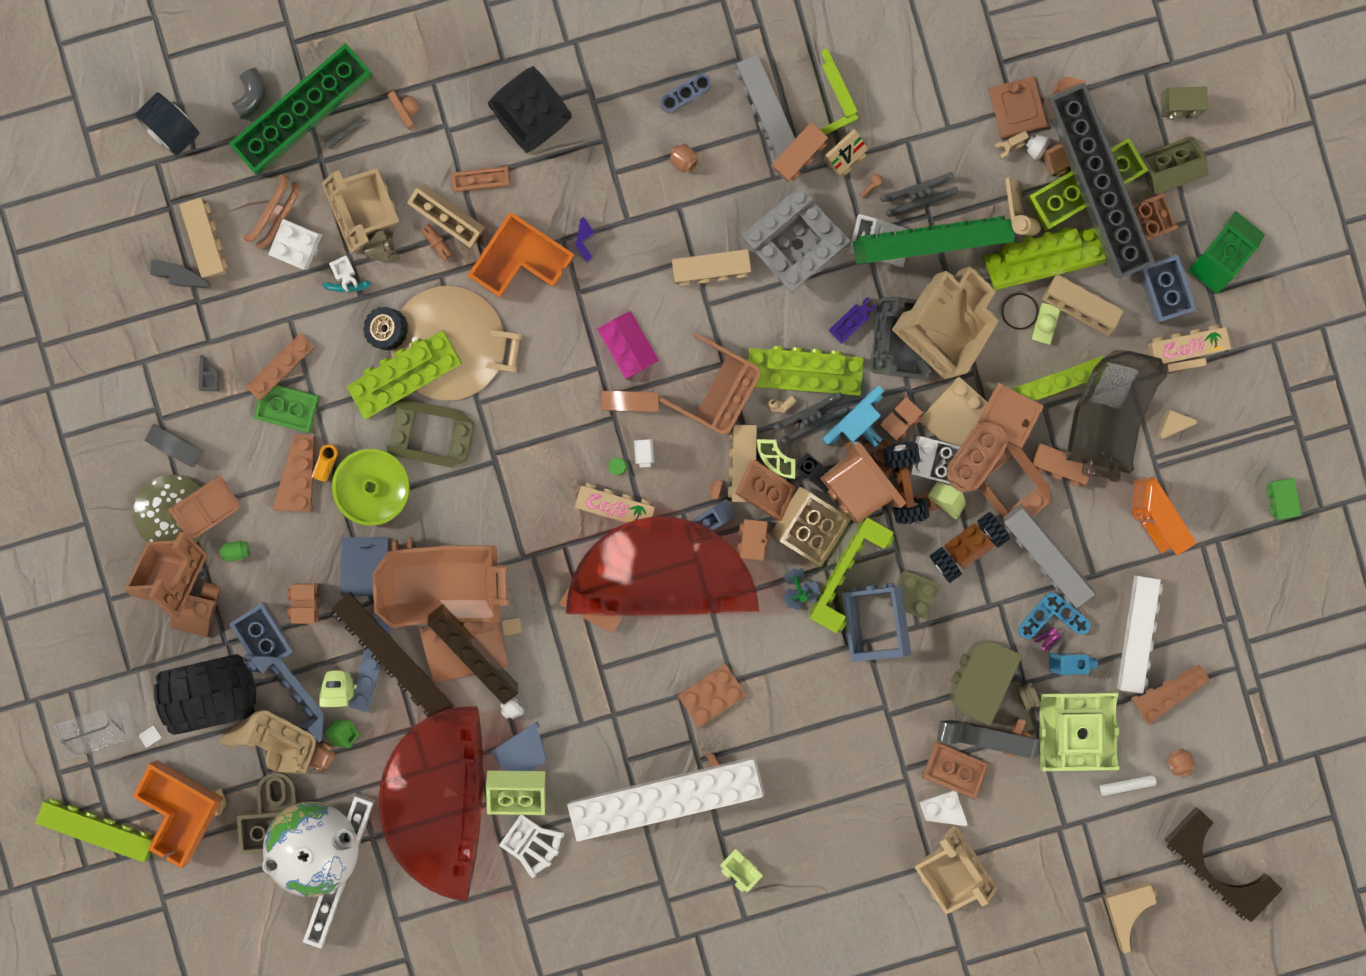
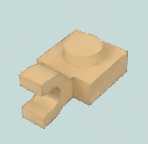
[994,131,1029,159]

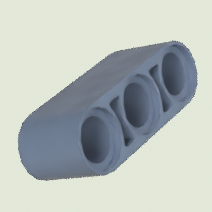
[661,74,711,114]

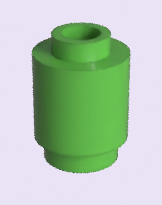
[220,540,250,562]

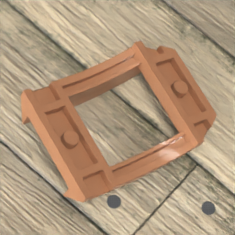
[979,441,1051,519]

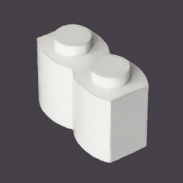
[634,439,655,468]

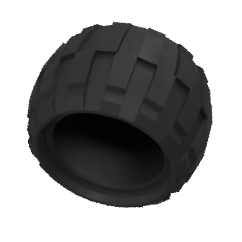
[154,654,256,735]

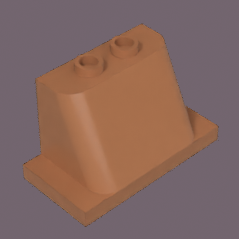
[820,441,906,524]
[124,532,208,618]

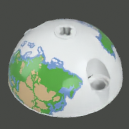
[262,802,358,897]

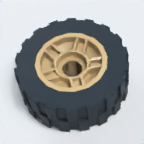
[363,306,408,351]

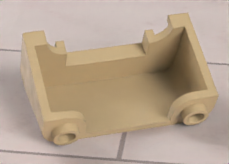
[220,710,316,774]

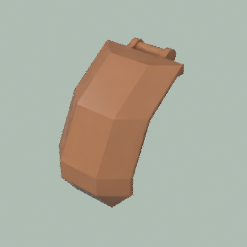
[372,545,510,629]

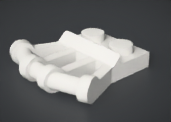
[499,815,564,878]

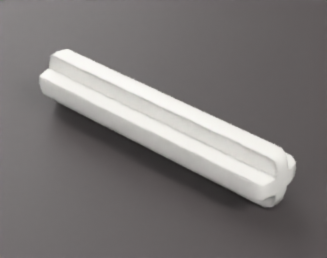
[1100,775,1157,796]

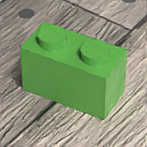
[1266,478,1302,520]

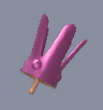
[1034,627,1062,654]

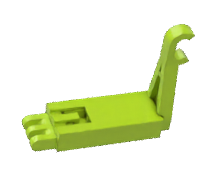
[820,49,859,136]

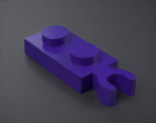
[828,297,877,344]

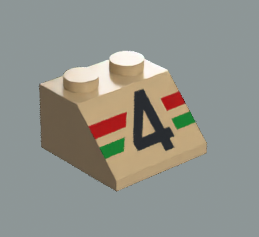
[823,129,868,177]

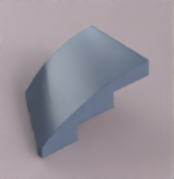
[490,721,548,771]

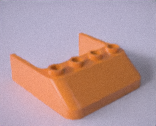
[1131,477,1197,556]

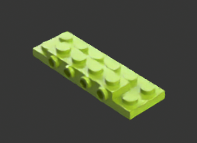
[983,227,1106,291]
[346,330,463,420]
[748,346,864,396]

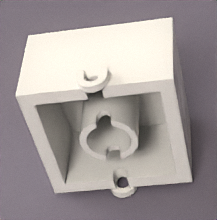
[268,219,323,270]

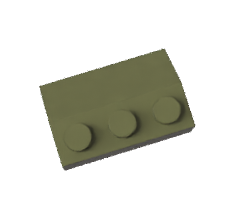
[1140,136,1209,194]

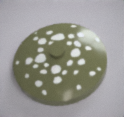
[133,475,207,543]

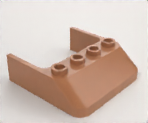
[659,333,760,434]

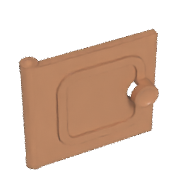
[988,76,1048,139]
[976,383,1044,448]

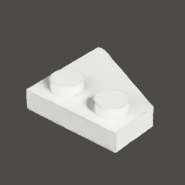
[919,790,968,826]

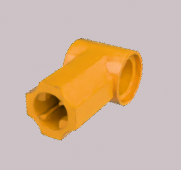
[312,444,340,483]

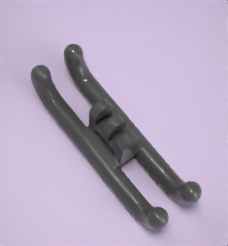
[880,172,959,217]
[773,393,850,445]

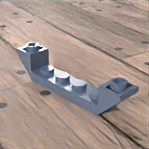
[242,655,324,743]

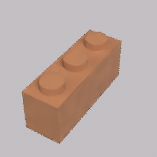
[771,122,828,183]
[1031,444,1094,487]

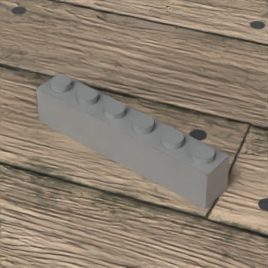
[734,54,795,161]
[1003,503,1095,608]

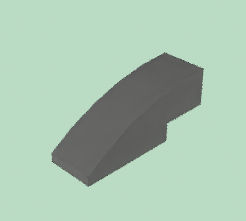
[150,259,211,288]
[144,424,203,467]

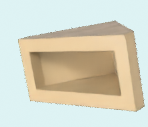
[1157,410,1197,439]

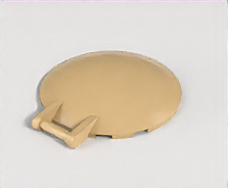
[391,286,522,401]

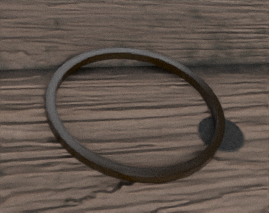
[1002,293,1038,330]

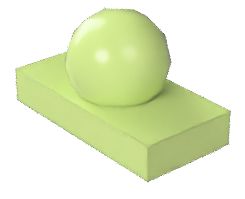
[1031,303,1060,345]

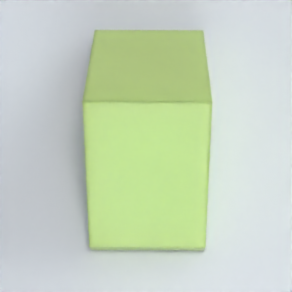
[927,481,966,520]

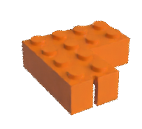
[467,212,575,299]
[133,760,223,868]

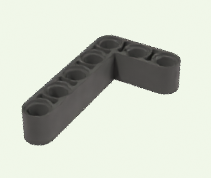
[937,720,1040,759]

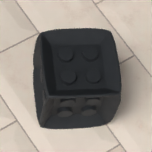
[488,66,572,153]

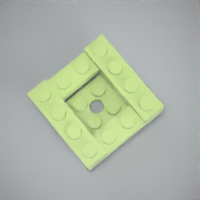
[1039,692,1119,771]

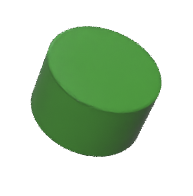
[609,458,628,475]

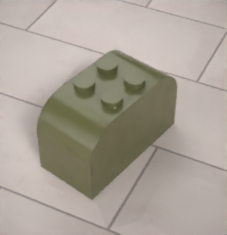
[950,640,1023,726]

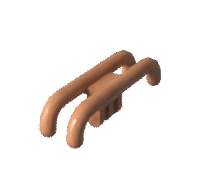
[244,174,300,249]

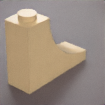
[1104,882,1158,953]

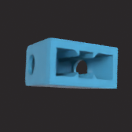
[1049,653,1098,675]

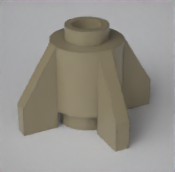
[365,230,400,262]

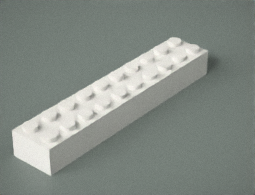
[567,756,765,842]

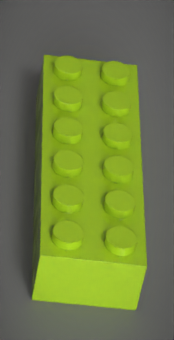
[1026,138,1148,232]

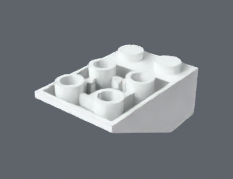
[847,214,907,268]
[908,436,960,484]

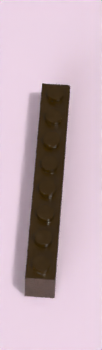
[332,592,454,722]

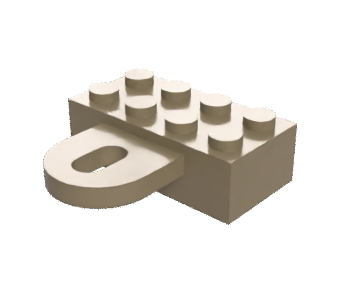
[237,772,297,854]

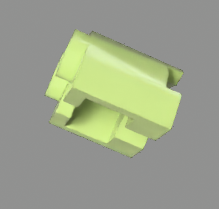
[720,849,763,893]

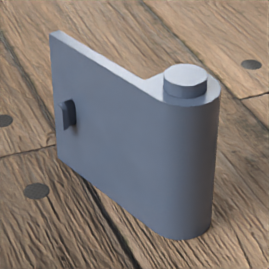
[340,537,389,596]

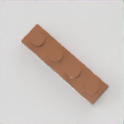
[246,333,315,401]

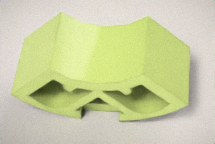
[756,439,795,479]

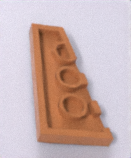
[272,434,315,512]
[1131,665,1210,725]

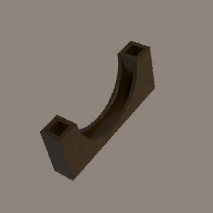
[1164,807,1283,922]

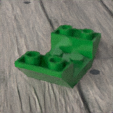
[1187,211,1265,294]

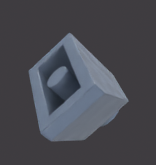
[690,499,736,538]

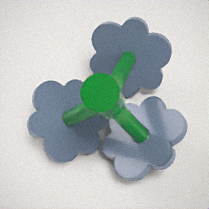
[782,568,821,610]

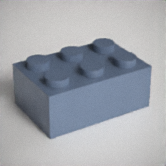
[1138,255,1197,324]
[229,602,296,669]

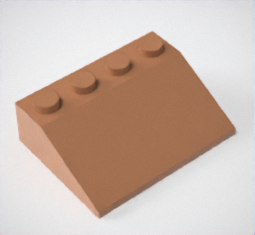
[419,622,509,683]

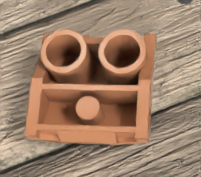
[1133,193,1178,241]

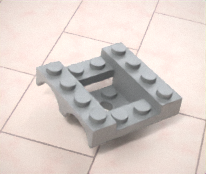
[742,185,851,295]

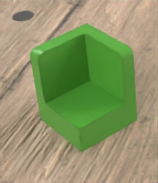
[324,719,360,748]

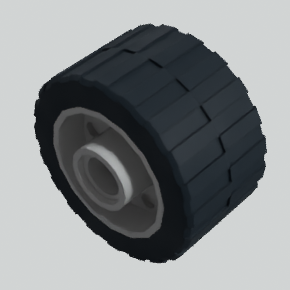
[135,92,199,156]

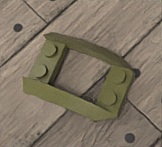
[386,399,475,468]

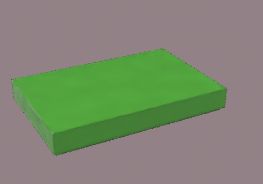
[253,385,320,433]

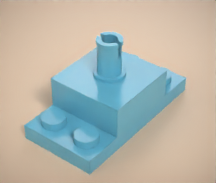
[820,385,884,447]

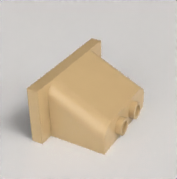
[321,168,399,254]
[914,825,998,915]

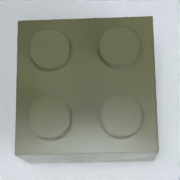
[1161,86,1208,120]
[889,570,940,620]

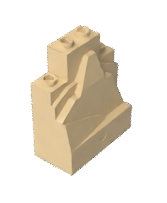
[892,266,998,379]

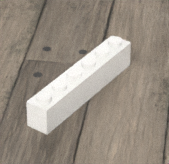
[1117,575,1163,694]

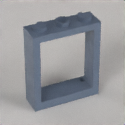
[842,583,911,662]

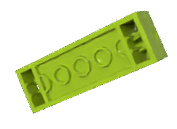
[808,517,894,634]

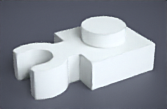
[329,255,358,292]

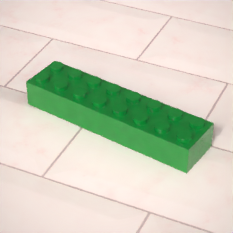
[229,43,374,176]
[853,216,1015,264]

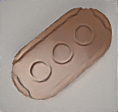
[947,421,1008,492]

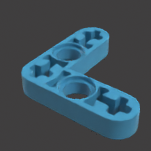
[1018,592,1090,639]

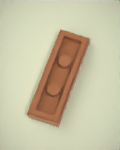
[451,166,511,193]

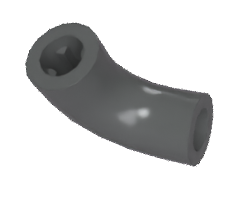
[232,68,264,120]

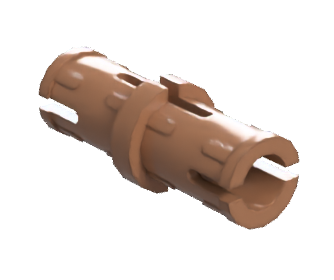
[420,223,453,261]

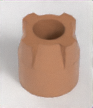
[201,582,221,600]

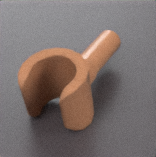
[860,174,882,198]

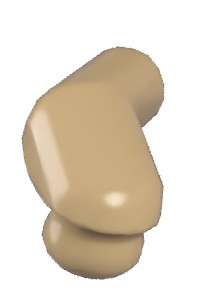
[768,395,797,413]
[213,787,227,817]

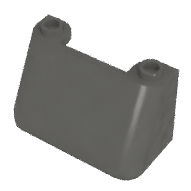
[870,297,931,380]

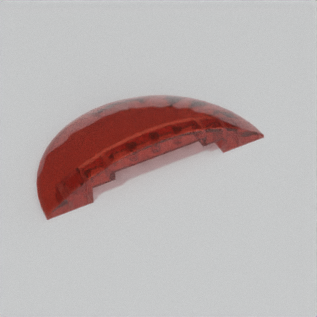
[566,516,759,616]
[379,706,483,901]

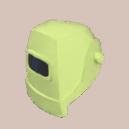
[319,670,357,707]

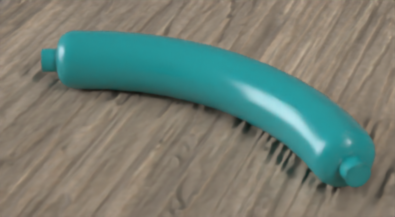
[322,280,371,292]

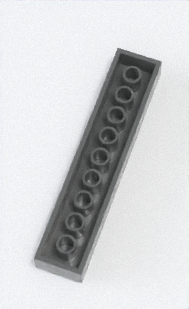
[1043,83,1155,279]

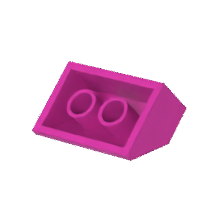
[597,311,659,380]

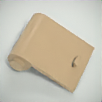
[1005,178,1041,237]

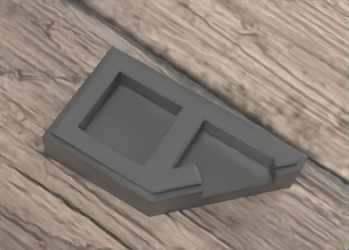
[199,355,220,391]

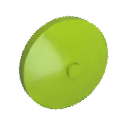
[332,449,410,526]

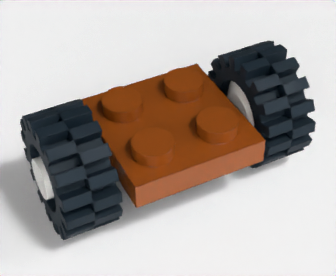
[883,442,930,524]
[929,511,1010,583]

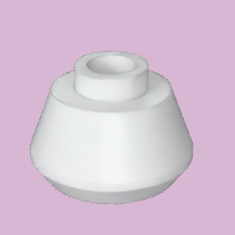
[1025,135,1050,160]
[500,697,525,719]

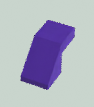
[575,217,595,263]

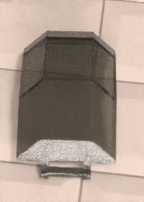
[1066,350,1167,482]

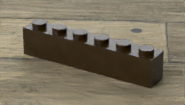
[428,604,518,705]

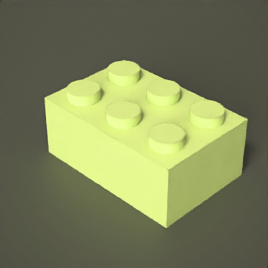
[486,771,546,815]

